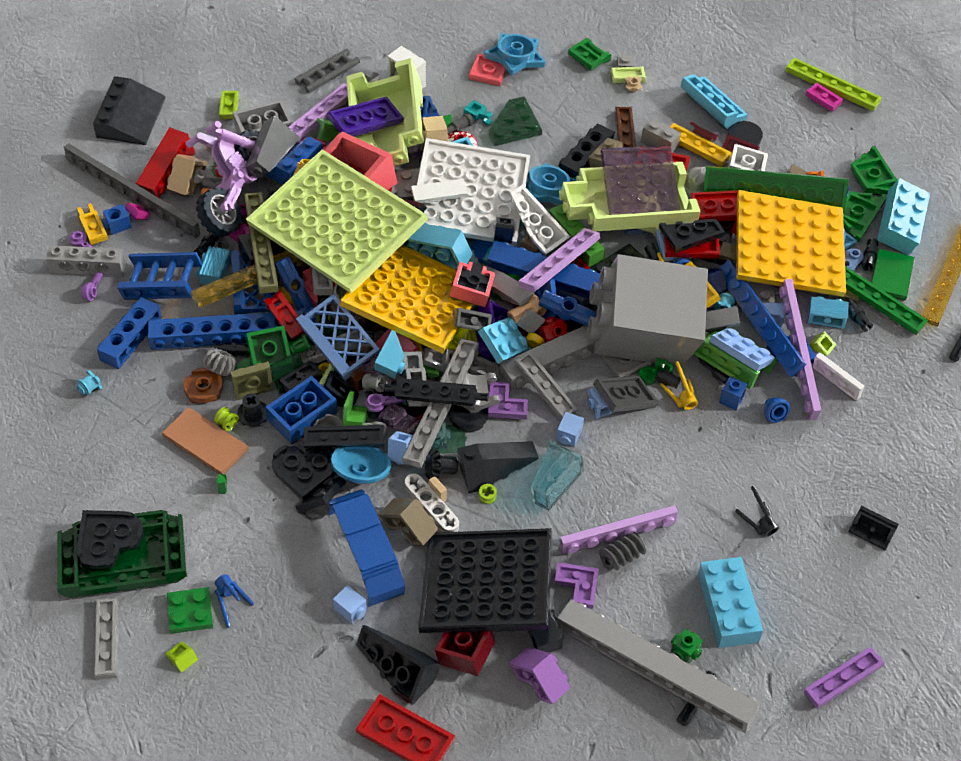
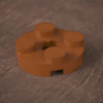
[183,368,223,403]

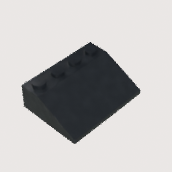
[93,76,166,145]

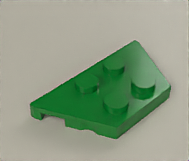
[850,146,897,195]
[843,191,887,243]

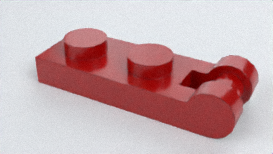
[263,291,305,341]

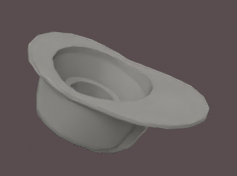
[684,166,706,194]

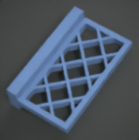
[296,294,380,381]

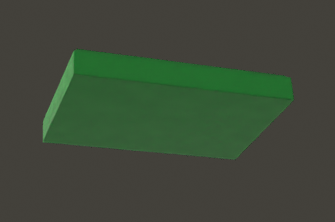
[872,249,915,301]

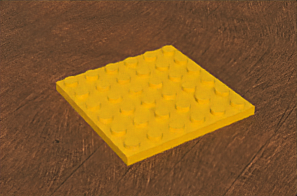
[736,190,846,297]
[339,245,475,354]

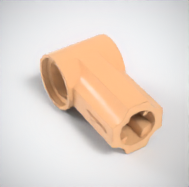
[507,294,547,326]

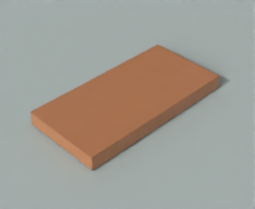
[162,407,249,474]

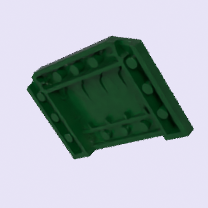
[57,510,187,598]

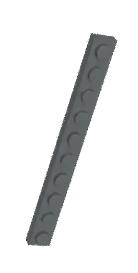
[64,143,200,239]

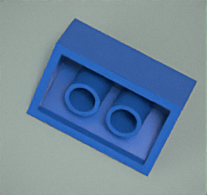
[264,136,323,185]

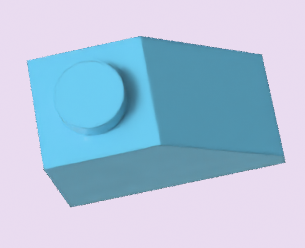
[374,330,406,379]

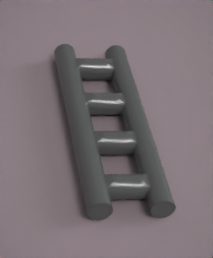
[294,49,360,93]

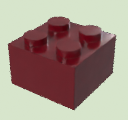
[435,631,495,676]

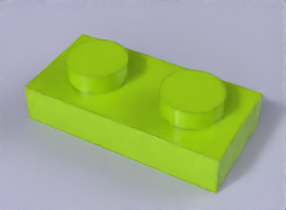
[219,91,239,119]

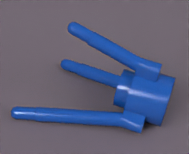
[215,574,254,628]

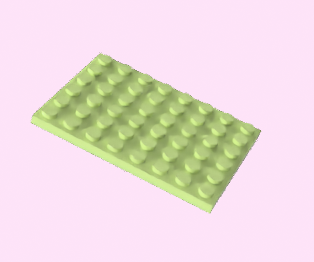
[246,150,428,294]

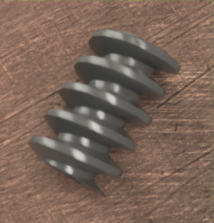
[599,532,646,570]

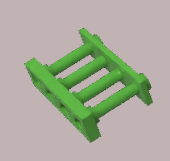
[693,328,777,389]

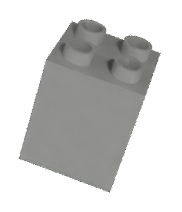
[587,254,708,367]

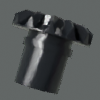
[237,393,267,428]
[424,449,458,479]

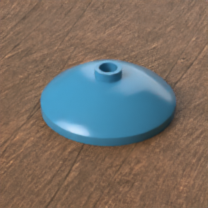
[331,446,391,484]

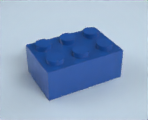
[265,376,337,445]

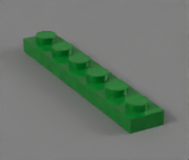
[845,266,928,335]

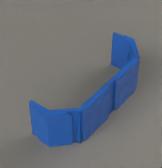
[327,489,405,607]

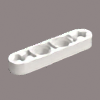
[405,474,459,532]

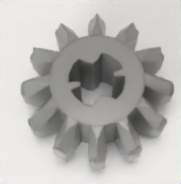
[203,348,237,376]

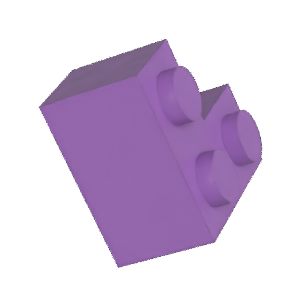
[509,647,571,704]

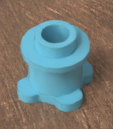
[712,293,735,311]
[76,370,102,396]

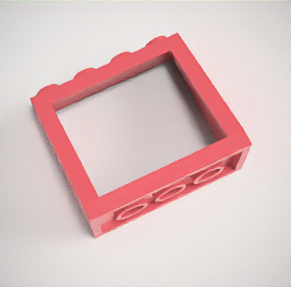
[324,132,397,190]

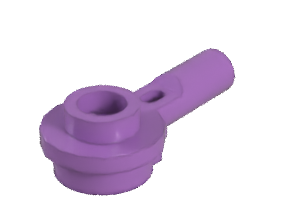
[69,231,92,247]
[81,272,103,301]
[365,394,404,412]

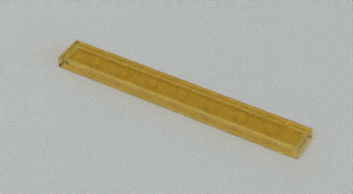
[922,227,961,327]

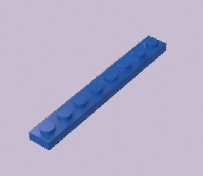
[716,259,807,377]

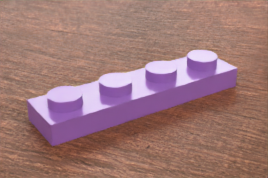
[803,646,885,709]

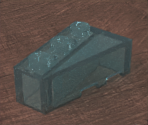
[531,440,584,511]

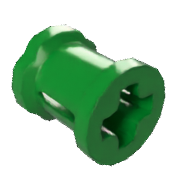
[288,334,313,358]

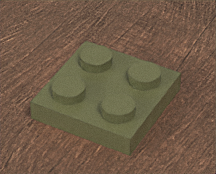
[230,362,273,401]

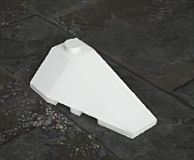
[509,185,571,256]

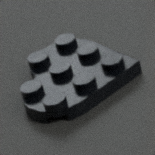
[272,445,337,500]
[77,510,144,570]

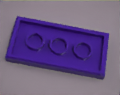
[327,96,404,137]

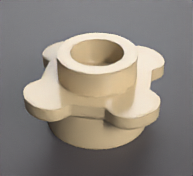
[625,76,642,92]

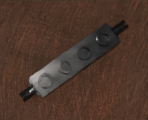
[383,378,489,406]

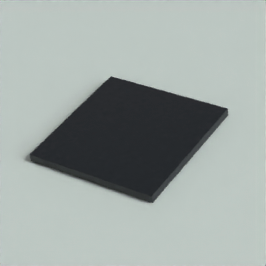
[418,528,552,633]

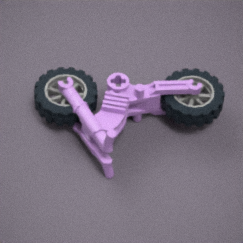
[186,121,259,237]

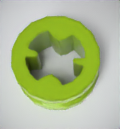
[479,484,497,504]

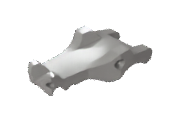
[428,373,500,413]

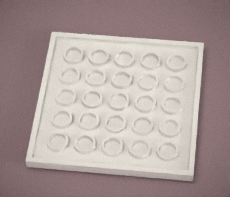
[417,138,530,246]

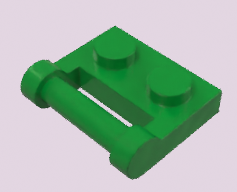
[568,38,612,71]

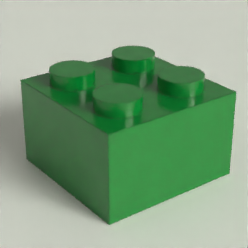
[245,326,293,370]

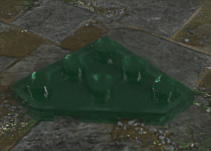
[489,96,542,146]

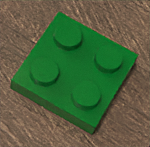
[167,587,213,634]

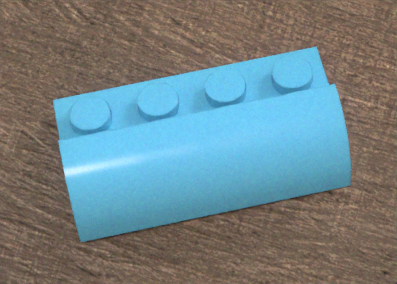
[681,74,748,129]

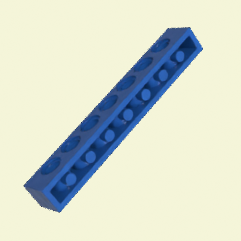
[148,310,300,350]

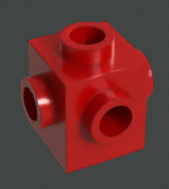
[537,316,567,343]

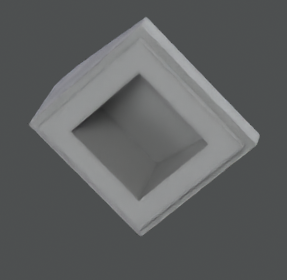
[517,309,545,333]

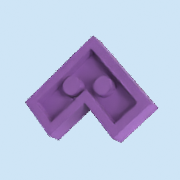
[488,382,528,420]
[554,562,599,609]

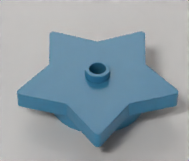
[484,33,546,75]
[525,163,576,205]

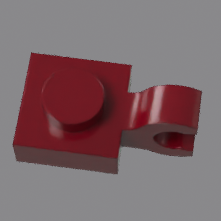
[690,122,718,141]

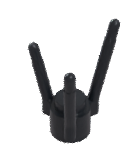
[735,486,779,537]

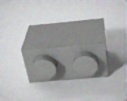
[641,118,681,153]

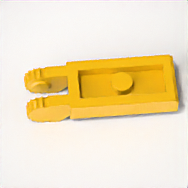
[77,203,108,245]

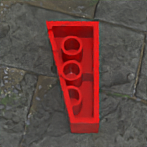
[136,127,196,198]

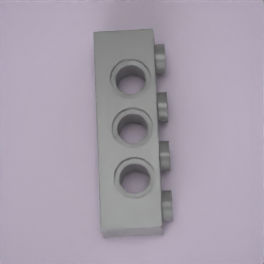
[46,245,126,277]

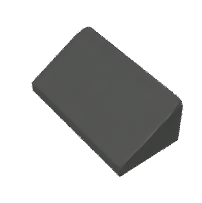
[452,308,492,331]

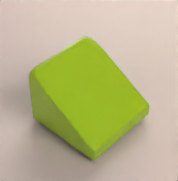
[809,331,836,357]
[165,641,198,672]

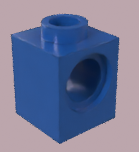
[101,204,132,235]
[719,376,748,411]

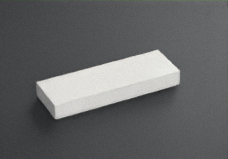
[411,178,468,203]
[812,353,864,401]

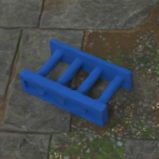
[117,252,203,300]

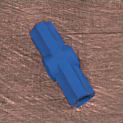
[274,256,314,310]
[538,290,597,327]

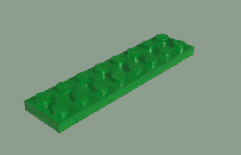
[704,166,849,215]

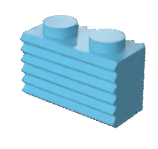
[196,246,231,287]
[808,296,849,329]

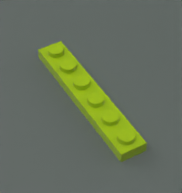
[785,58,882,112]

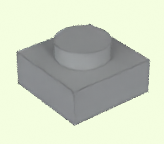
[617,54,634,68]

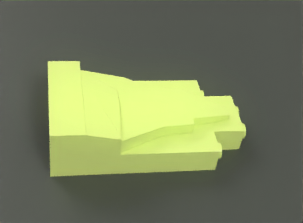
[347,58,424,166]
[559,162,701,236]

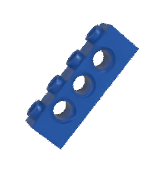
[97,297,162,369]

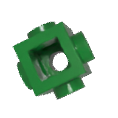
[670,628,703,663]

